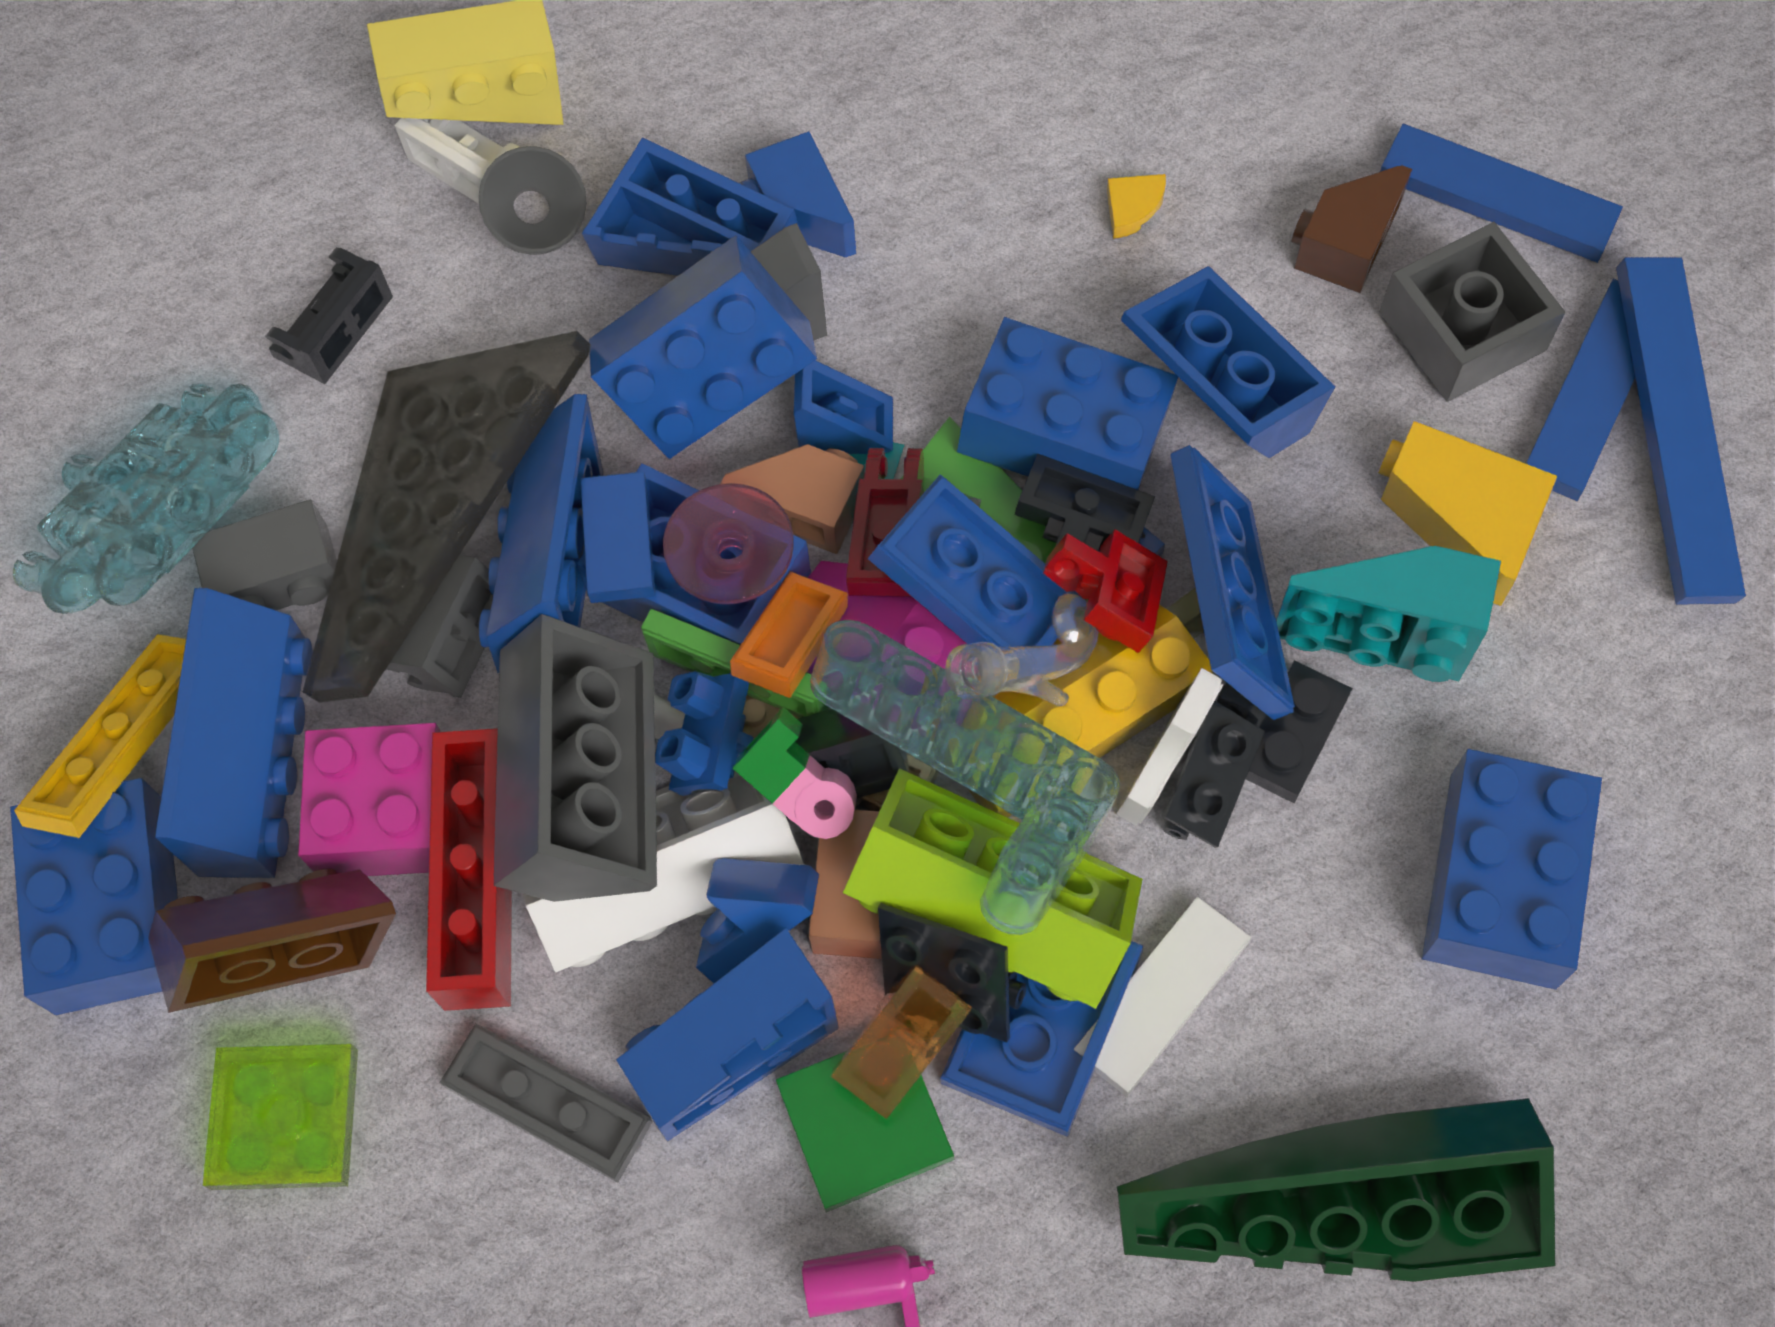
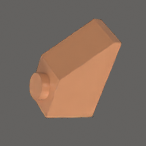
[720,444,865,554]

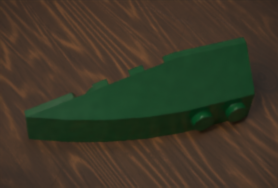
[1117,1098,1556,1282]

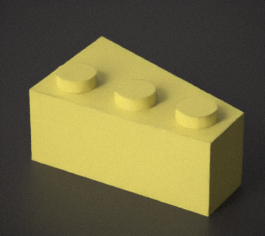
[367,0,564,125]

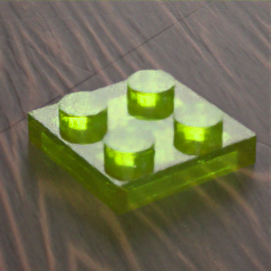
[202,1044,358,1190]

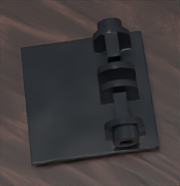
[878,903,1026,1043]

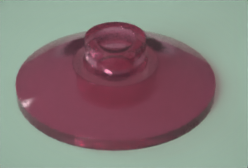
[663,483,794,604]

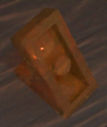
[831,965,972,1119]

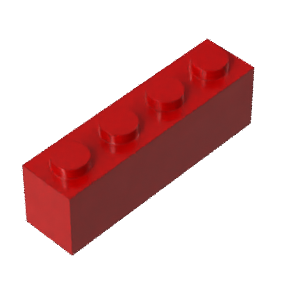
[426,728,512,1011]

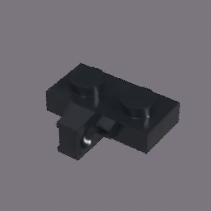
[1014,454,1155,551]
[1217,660,1353,804]

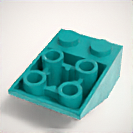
[1276,546,1501,682]

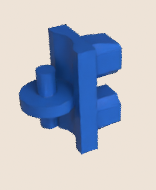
[655,671,754,796]

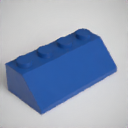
[479,394,603,673]
[155,588,313,878]

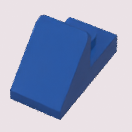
[696,858,819,983]

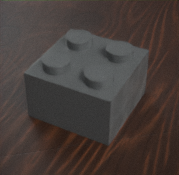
[1379,222,1566,402]

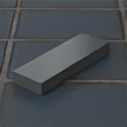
[439,1023,652,1183]

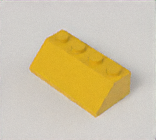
[928,605,1213,818]

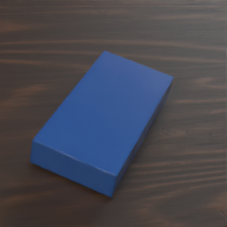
[580,471,655,603]

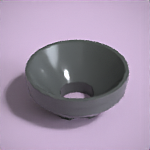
[478,146,587,255]

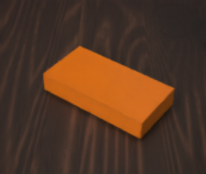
[730,571,848,698]

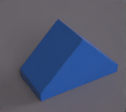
[794,360,893,454]

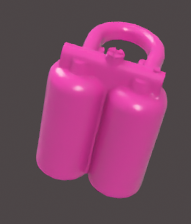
[802,1245,935,1327]

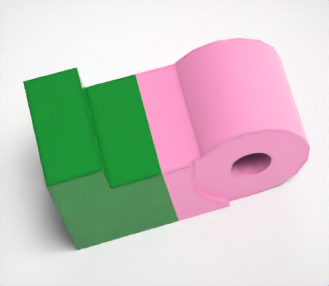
[733,707,857,839]

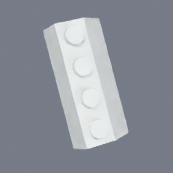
[523,771,804,973]

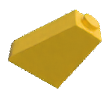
[1378,421,1557,606]

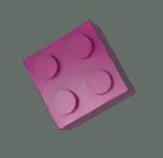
[298,723,441,876]

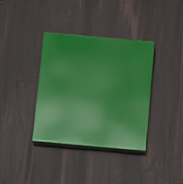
[776,1028,955,1213]

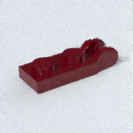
[846,448,924,597]

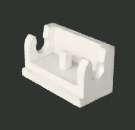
[395,118,519,204]

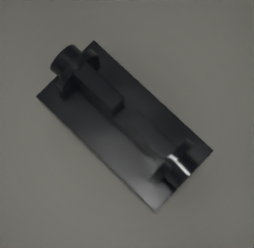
[1161,701,1265,848]

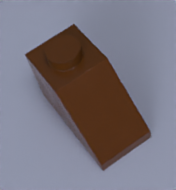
[1291,165,1412,293]

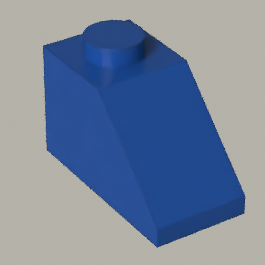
[740,131,856,258]

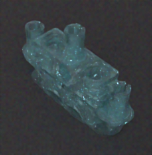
[13,383,279,614]

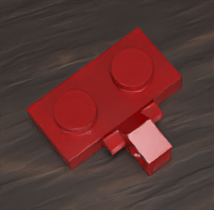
[1043,529,1168,653]

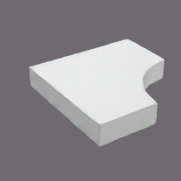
[1116,668,1223,826]

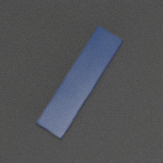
[1380,123,1623,263]
[1526,278,1635,502]

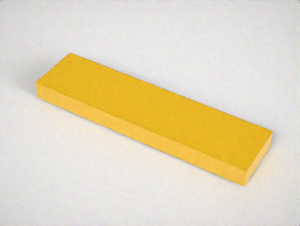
[14,634,186,838]

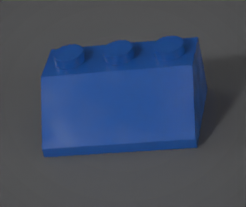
[1121,266,1336,458]

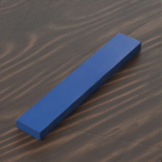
[1616,257,1746,605]

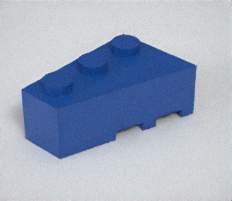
[582,137,801,276]
[616,928,839,1142]

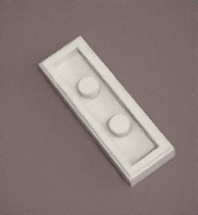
[1074,897,1251,1097]

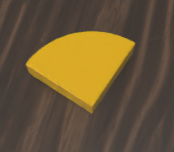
[1107,174,1166,239]

